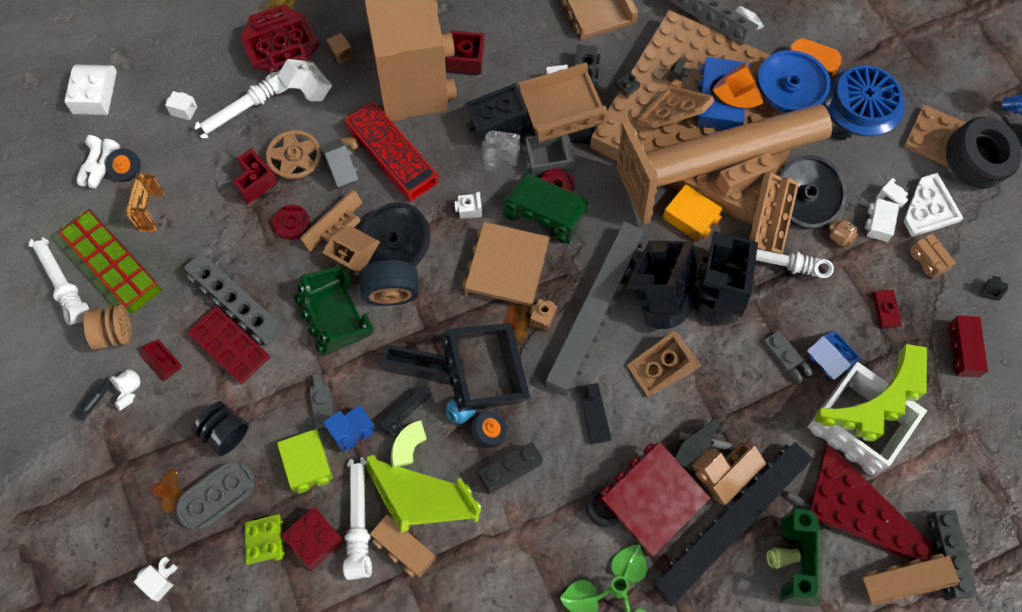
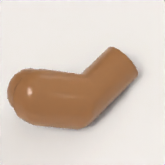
[340,137,359,150]

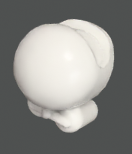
[110,369,141,411]

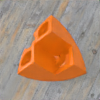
[713,62,763,108]

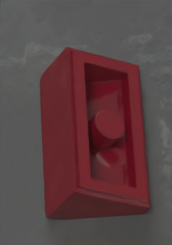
[140,339,182,381]

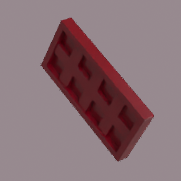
[187,306,271,385]

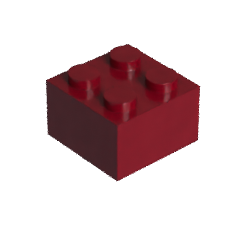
[446,30,485,74]
[281,506,344,571]

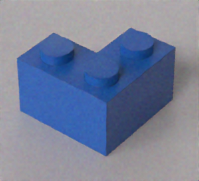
[323,405,376,452]

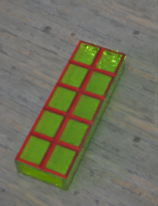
[58,209,163,314]

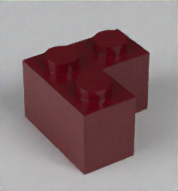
[232,148,277,204]

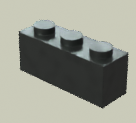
[479,441,543,494]

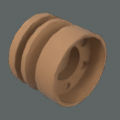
[83,304,131,350]

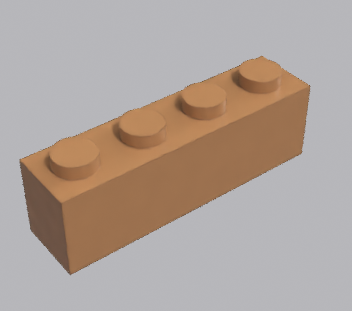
[863,554,960,606]

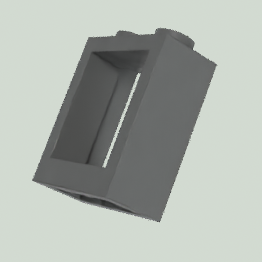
[522,134,575,176]

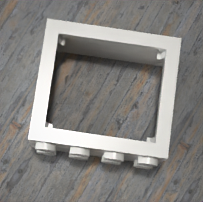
[807,362,927,476]

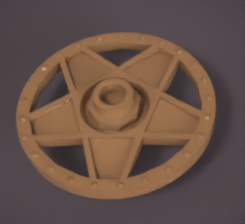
[266,130,321,179]

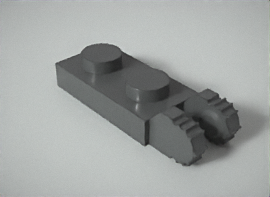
[763,330,812,383]

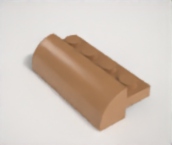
[749,172,799,255]

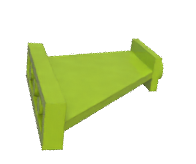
[366,455,481,533]

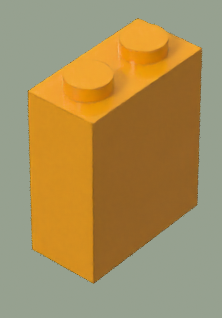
[662,184,722,242]

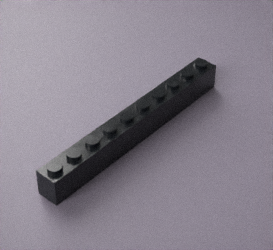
[653,442,814,606]

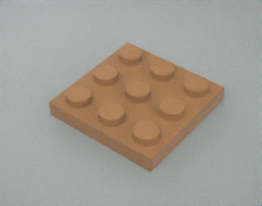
[904,104,966,168]

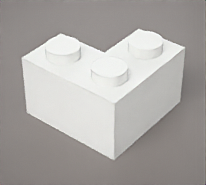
[278,59,332,101]

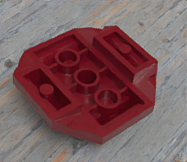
[241,4,319,73]

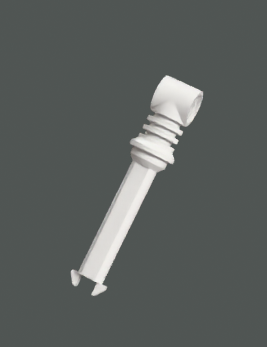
[194,70,288,138]
[28,237,89,325]
[756,249,834,278]
[343,457,372,580]

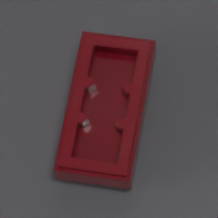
[873,290,902,328]

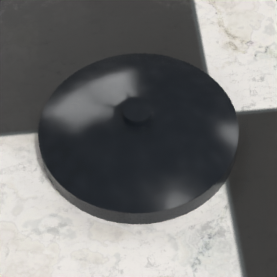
[778,155,847,229]
[361,202,431,266]

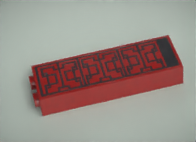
[344,101,439,203]

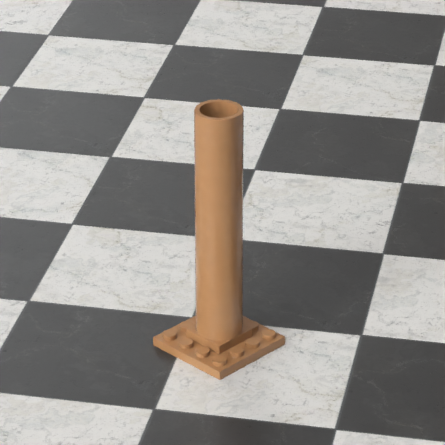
[617,104,832,225]

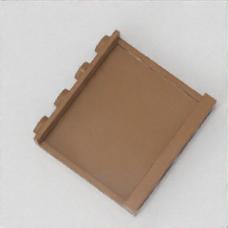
[561,0,639,40]
[519,63,608,143]
[462,222,549,311]

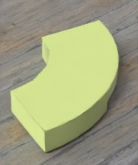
[391,421,426,468]

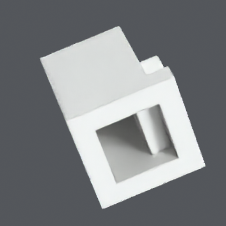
[876,178,908,208]
[455,192,482,219]

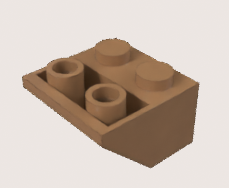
[322,226,380,274]

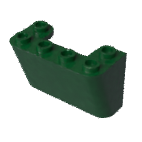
[503,173,589,244]
[294,265,374,356]
[780,508,822,607]

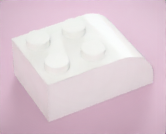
[65,64,117,115]

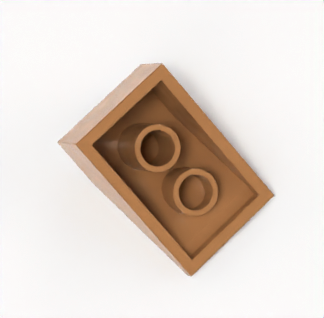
[627,331,701,397]

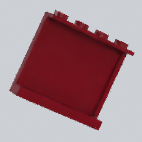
[597,442,710,556]

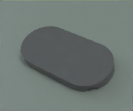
[176,462,255,530]

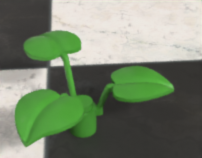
[560,544,647,612]

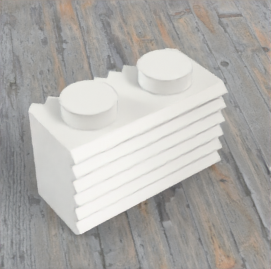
[865,198,899,242]

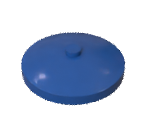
[757,50,830,113]

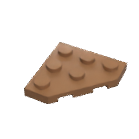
[637,85,714,129]

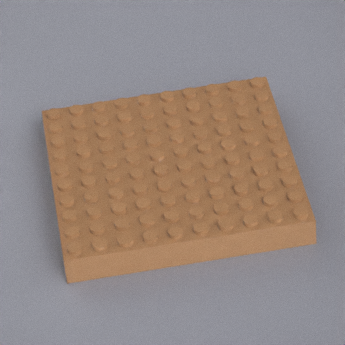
[590,10,791,226]

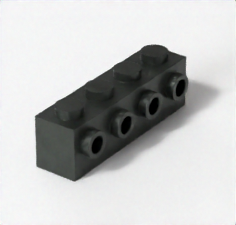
[926,510,977,600]

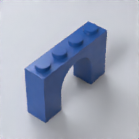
[695,57,749,130]

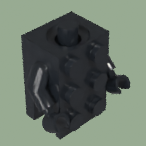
[465,83,531,146]

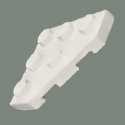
[903,173,963,237]

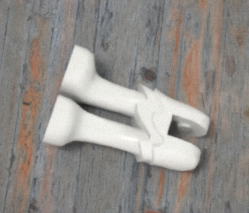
[77,135,120,189]

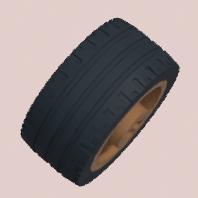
[360,260,419,306]

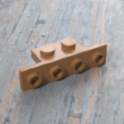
[300,190,362,252]

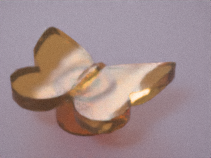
[151,469,186,513]

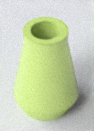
[767,547,801,569]

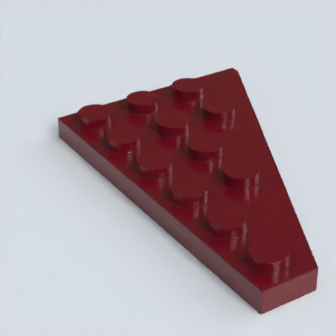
[809,445,933,562]

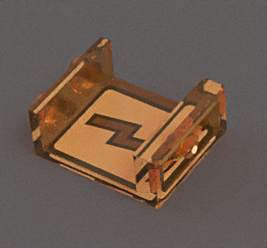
[125,173,166,233]

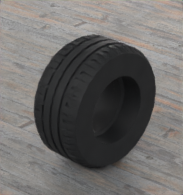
[946,117,1022,189]

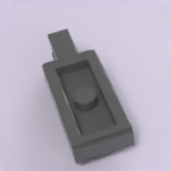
[310,374,334,431]

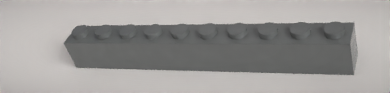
[545,222,646,397]

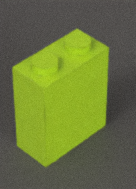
[277,429,334,493]

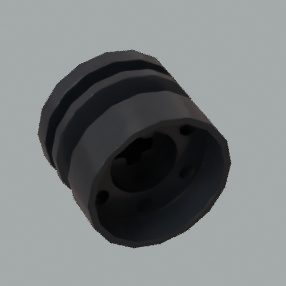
[192,401,249,456]

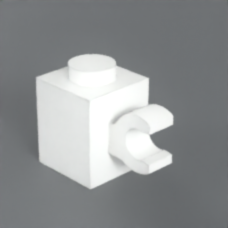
[134,557,177,602]

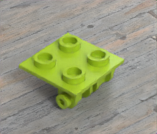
[245,514,285,565]

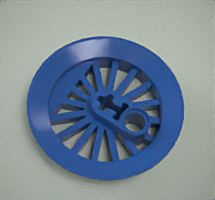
[825,66,905,136]

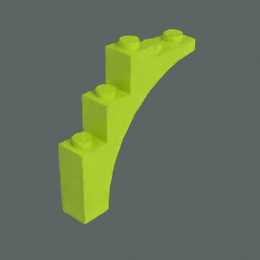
[815,344,927,441]

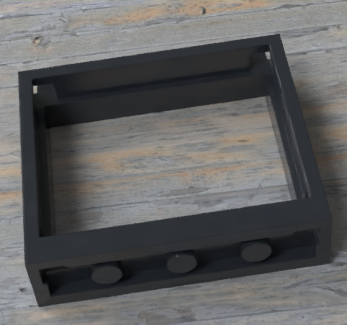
[440,323,531,412]

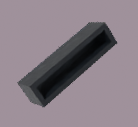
[381,344,464,384]

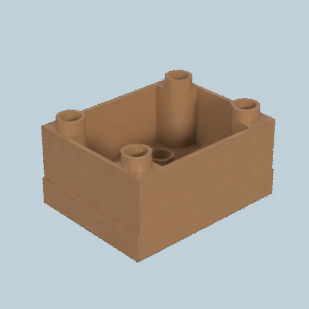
[364,0,457,121]

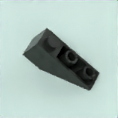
[674,416,723,473]

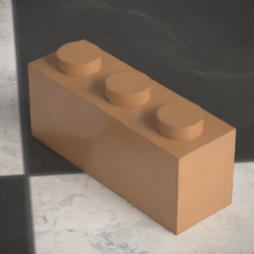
[716,152,779,197]
[701,442,766,505]
[370,515,436,578]

